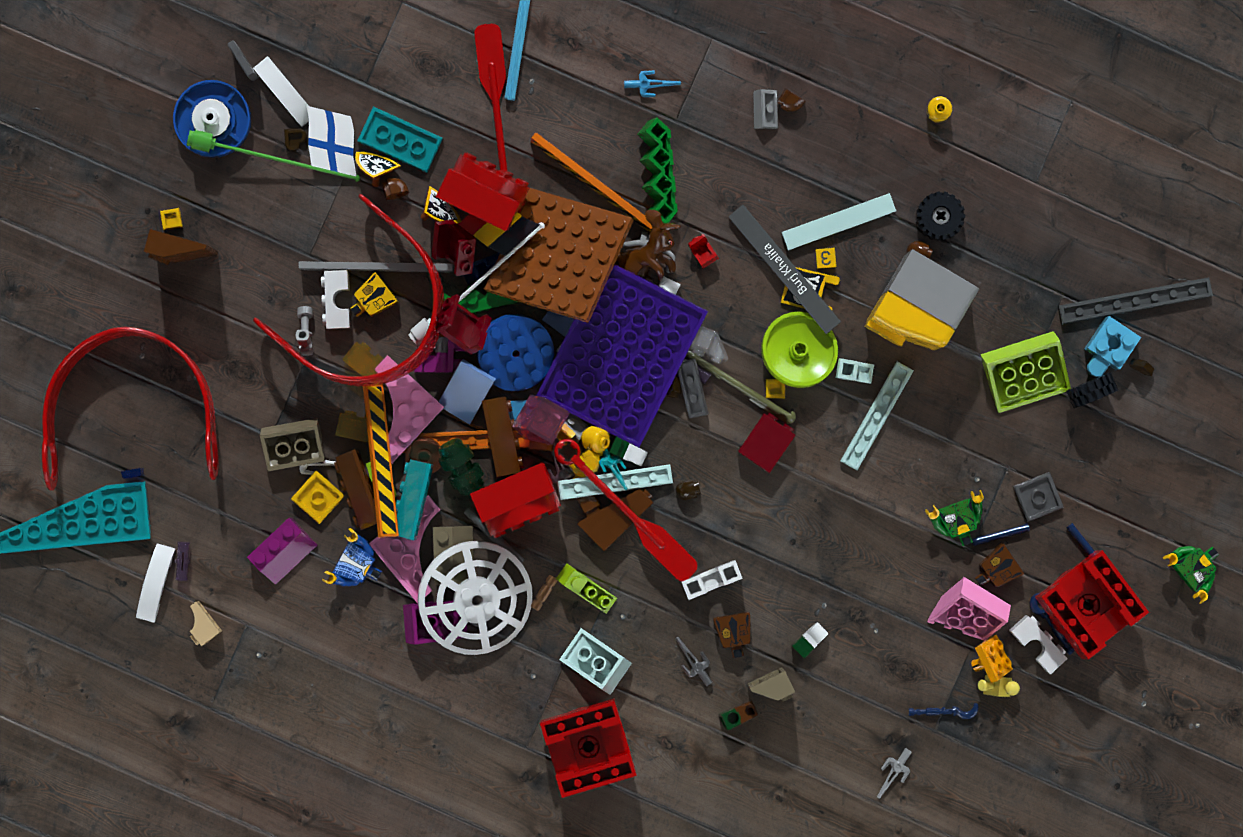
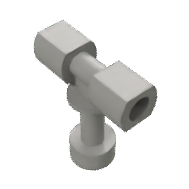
[296,306,314,356]

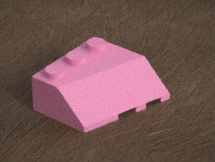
[927,577,1011,641]

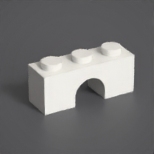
[321,270,351,330]
[681,560,743,600]
[1009,615,1067,674]

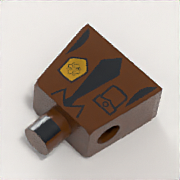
[975,543,1024,587]
[713,612,750,658]

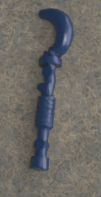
[1029,593,1075,655]
[909,703,979,719]

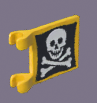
[781,267,840,310]

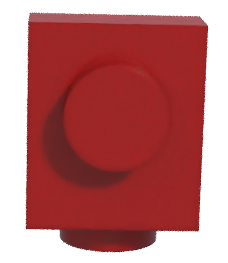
[688,234,719,269]

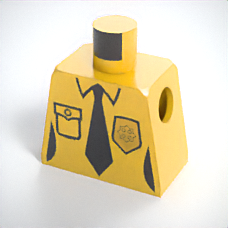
[350,272,399,317]

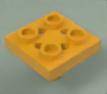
[971,635,1013,683]

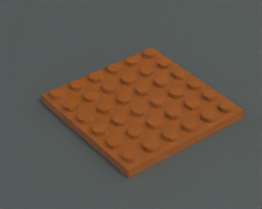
[484,188,634,323]

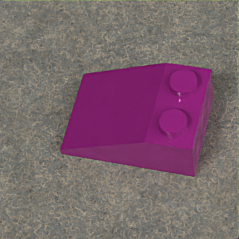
[403,600,467,645]

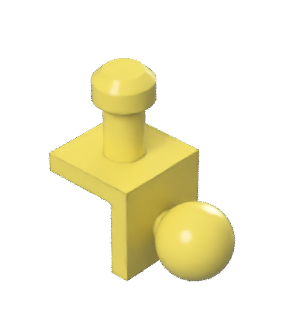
[978,675,1020,697]

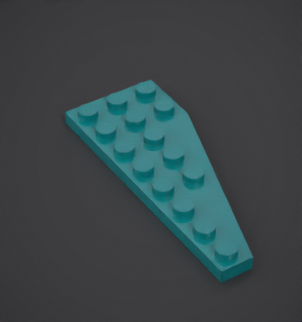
[0,481,151,554]

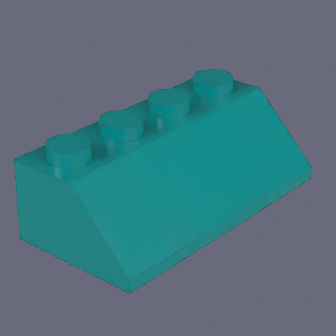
[396,459,434,540]

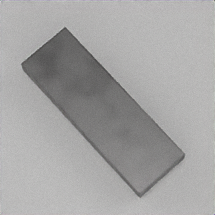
[678,359,709,418]

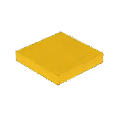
[291,470,345,524]

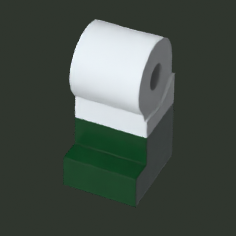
[610,437,648,466]
[791,622,828,659]

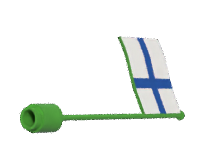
[187,106,360,182]

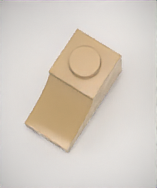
[190,601,222,646]

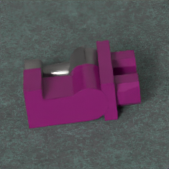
[415,337,465,373]

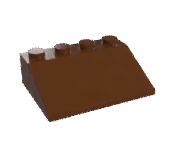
[144,229,218,265]

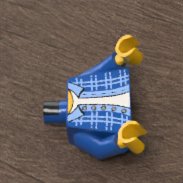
[322,528,382,587]

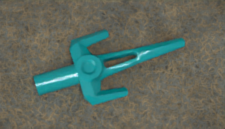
[599,448,628,490]

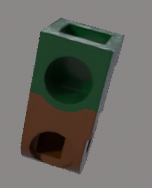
[719,700,758,730]

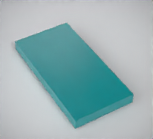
[358,106,443,173]

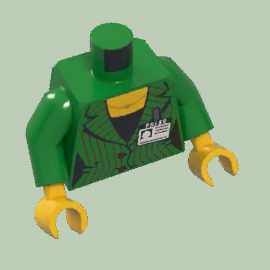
[925,490,984,546]
[1163,546,1219,604]

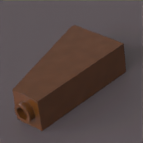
[578,489,653,551]

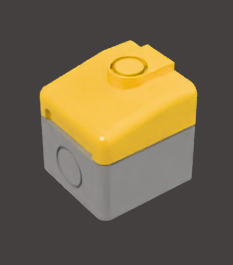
[864,249,979,350]

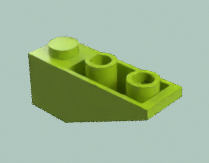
[556,563,617,614]

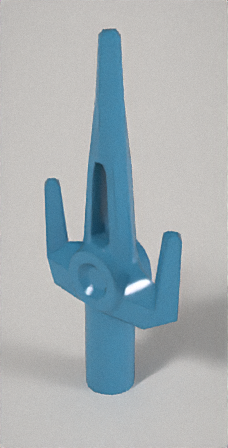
[624,70,681,97]

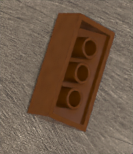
[482,397,524,477]
[334,449,377,530]

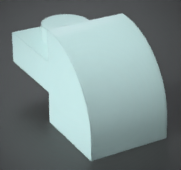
[835,358,874,384]

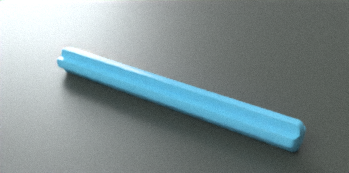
[505,0,530,101]

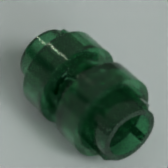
[438,438,484,496]

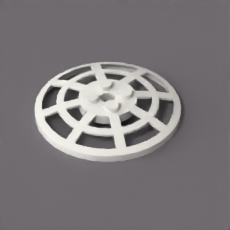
[418,541,532,655]

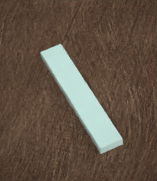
[782,193,896,250]
[840,361,914,470]
[557,464,673,500]

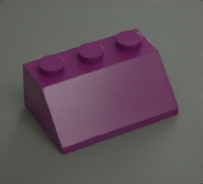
[247,517,317,585]

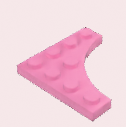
[375,355,444,463]
[369,495,441,603]

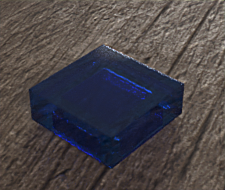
[121,468,144,479]

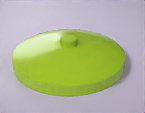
[761,312,838,388]

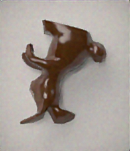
[615,210,681,283]

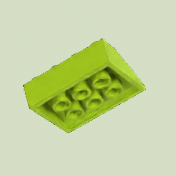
[981,331,1071,413]

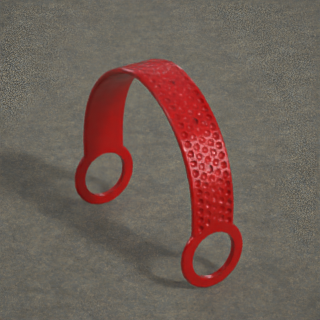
[253,194,445,386]
[42,327,219,491]

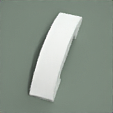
[253,56,309,127]
[136,543,176,623]

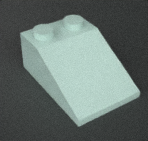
[559,628,632,695]

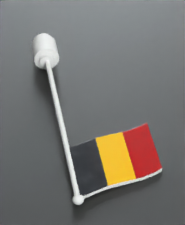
[408,212,545,346]

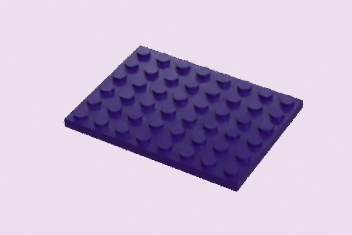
[536,264,708,447]

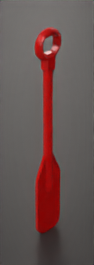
[474,23,508,171]
[554,439,698,581]

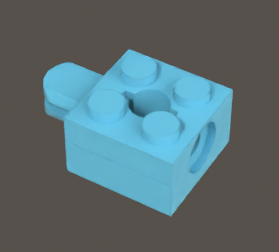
[1084,316,1141,377]

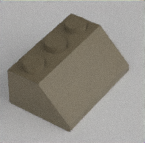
[260,418,325,471]
[433,526,474,585]
[748,667,795,702]

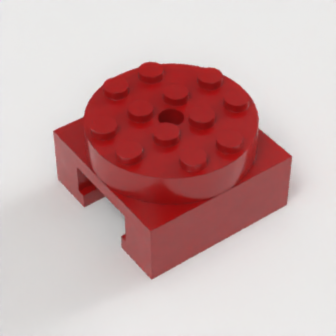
[436,152,530,231]
[470,463,562,538]
[1035,550,1150,660]
[540,698,637,798]

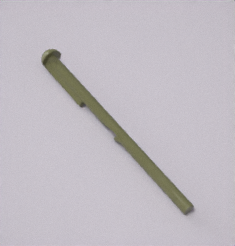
[685,350,796,424]

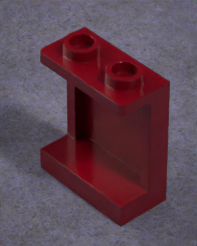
[431,219,476,276]
[436,294,492,355]
[737,413,796,473]

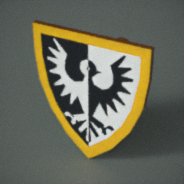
[355,152,401,187]
[421,186,461,224]

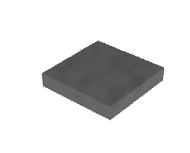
[228,40,259,81]
[1013,472,1064,522]

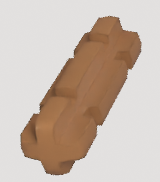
[531,575,557,611]

